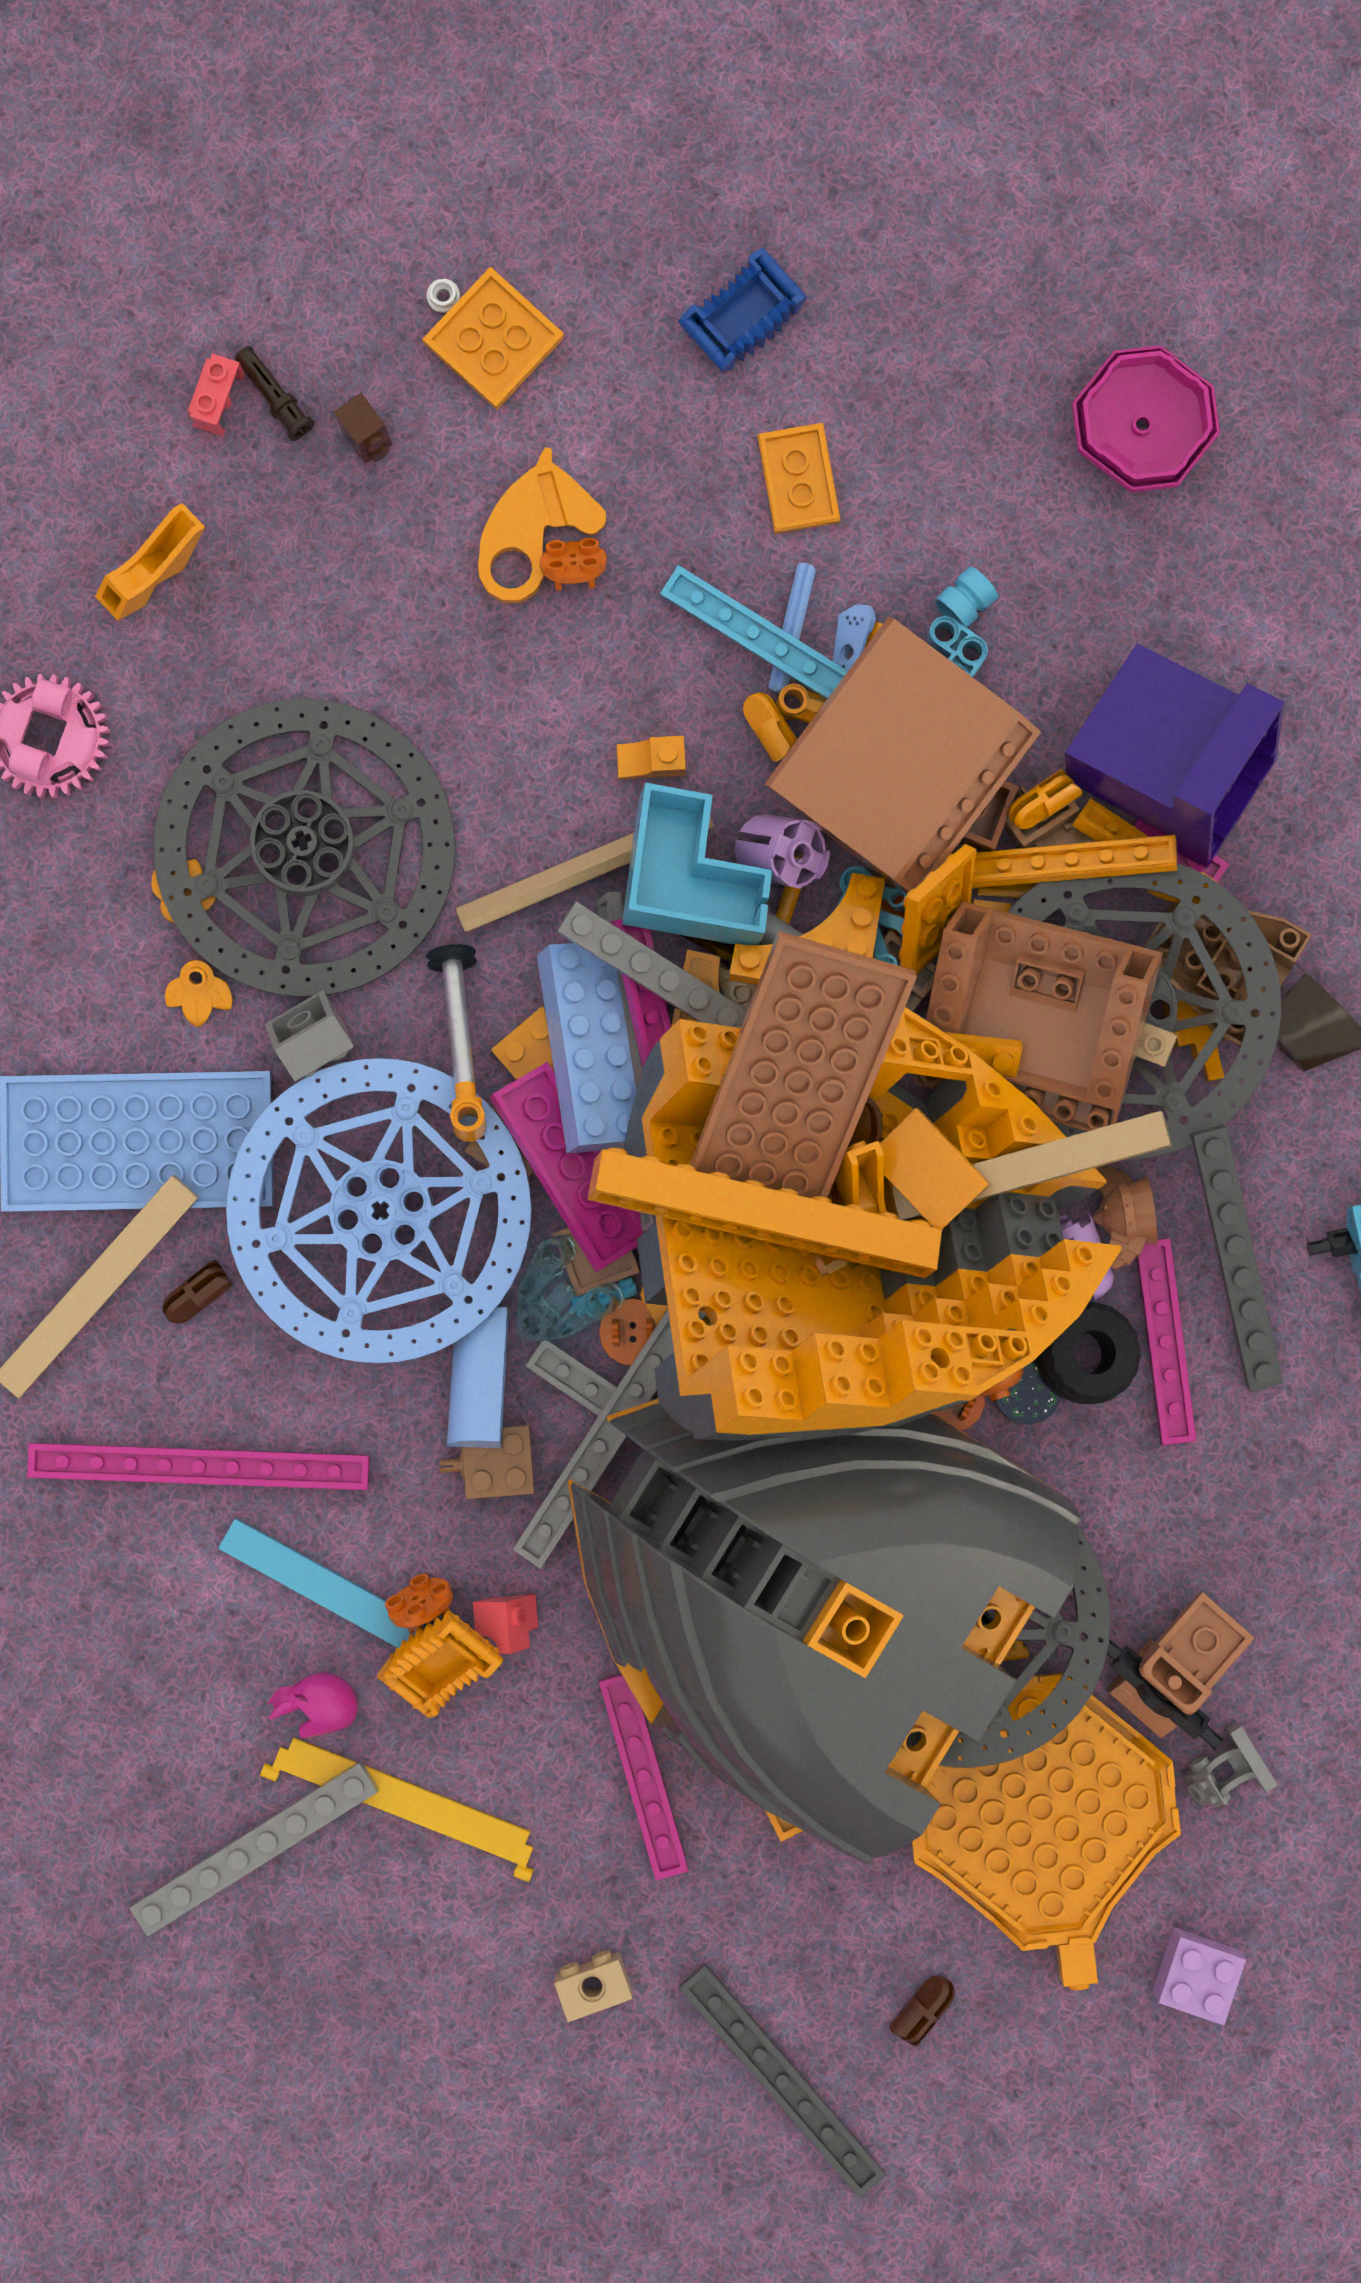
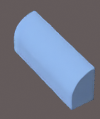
[447,1307,509,1448]

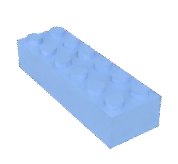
[537,943,637,1154]

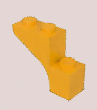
[95,503,205,621]
[834,1141,887,1214]

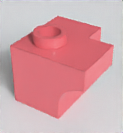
[473,1594,538,1654]

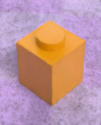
[1056,1943,1098,1990]

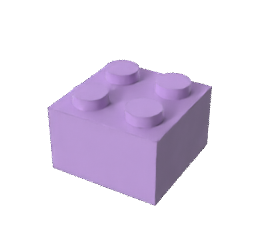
[1152,1927,1246,2025]

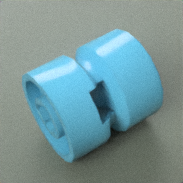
[934,566,998,628]

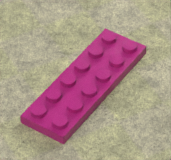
[489,1062,645,1272]

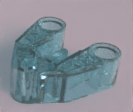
[517,1234,624,1341]

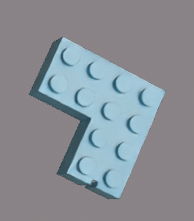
[622,782,772,945]

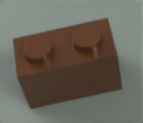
[334,392,392,464]

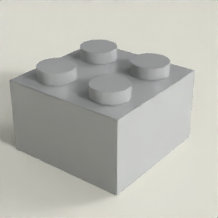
[265,990,354,1081]

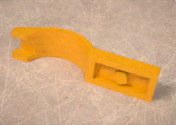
[1072,798,1217,904]

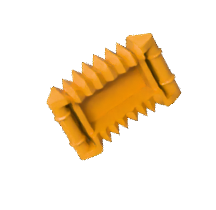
[377,1610,503,1718]

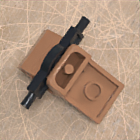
[1099,1591,1255,1750]

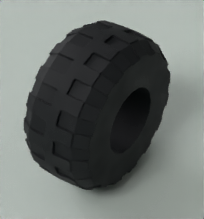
[1035,1302,1141,1404]

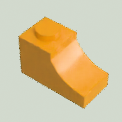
[617,736,686,779]

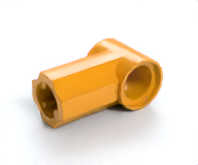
[776,684,826,724]

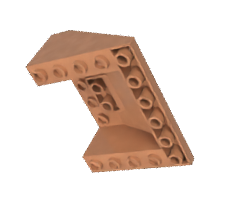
[765,617,1041,893]
[914,901,1163,1131]

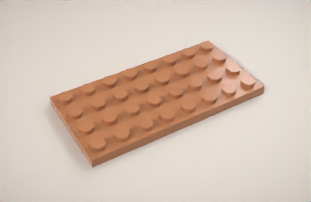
[689,931,917,1198]

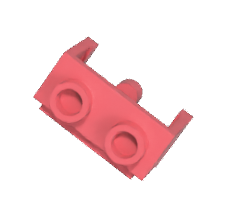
[188,353,245,437]

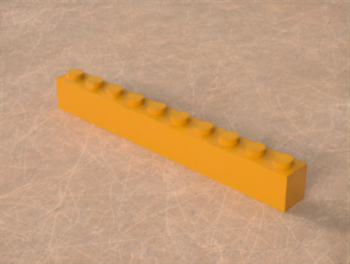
[587,1148,942,1278]

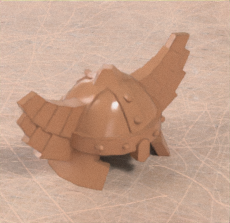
[1092,1165,1157,1270]

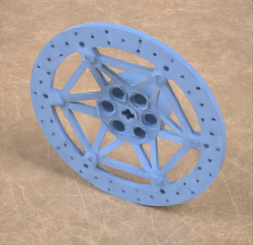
[226,1058,532,1363]

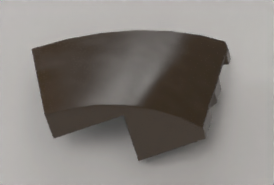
[1270,973,1361,1071]

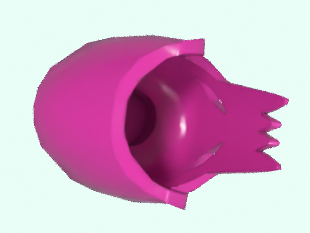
[268,1672,358,1738]

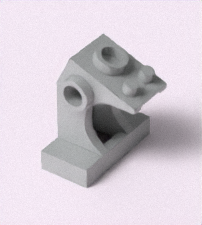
[1182,1721,1278,1808]

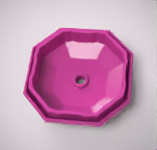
[1071,345,1220,493]

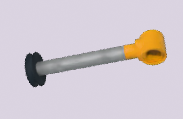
[426,944,487,1142]

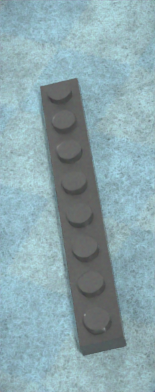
[1190,1124,1283,1392]
[679,1963,886,2198]

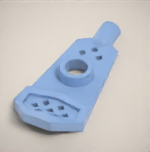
[832,604,876,671]

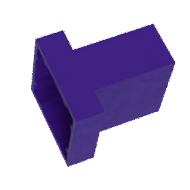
[1065,643,1284,868]

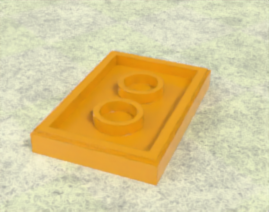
[757,423,841,534]
[880,1108,990,1230]

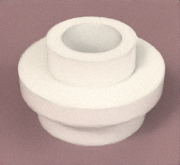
[427,279,460,313]

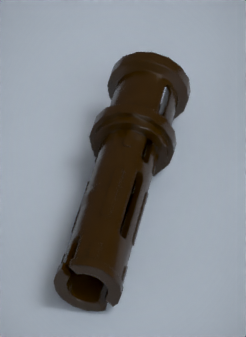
[234,346,315,441]

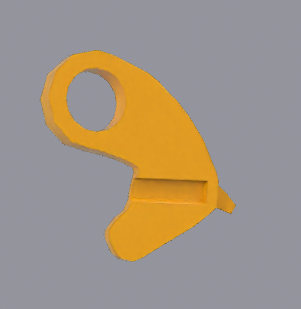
[478,447,606,603]

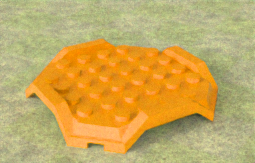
[912,1672,1181,1951]

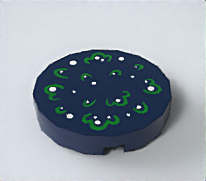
[995,1360,1061,1425]

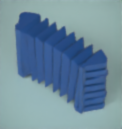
[678,247,807,372]

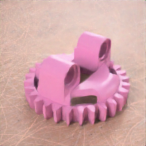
[0,674,111,799]

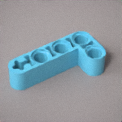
[927,616,988,677]

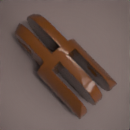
[162,1259,233,1324]
[889,1975,955,2047]

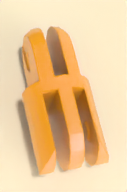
[742,692,797,762]
[1009,769,1082,829]

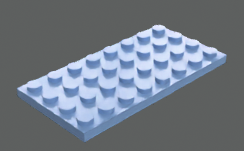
[0,1071,274,1212]

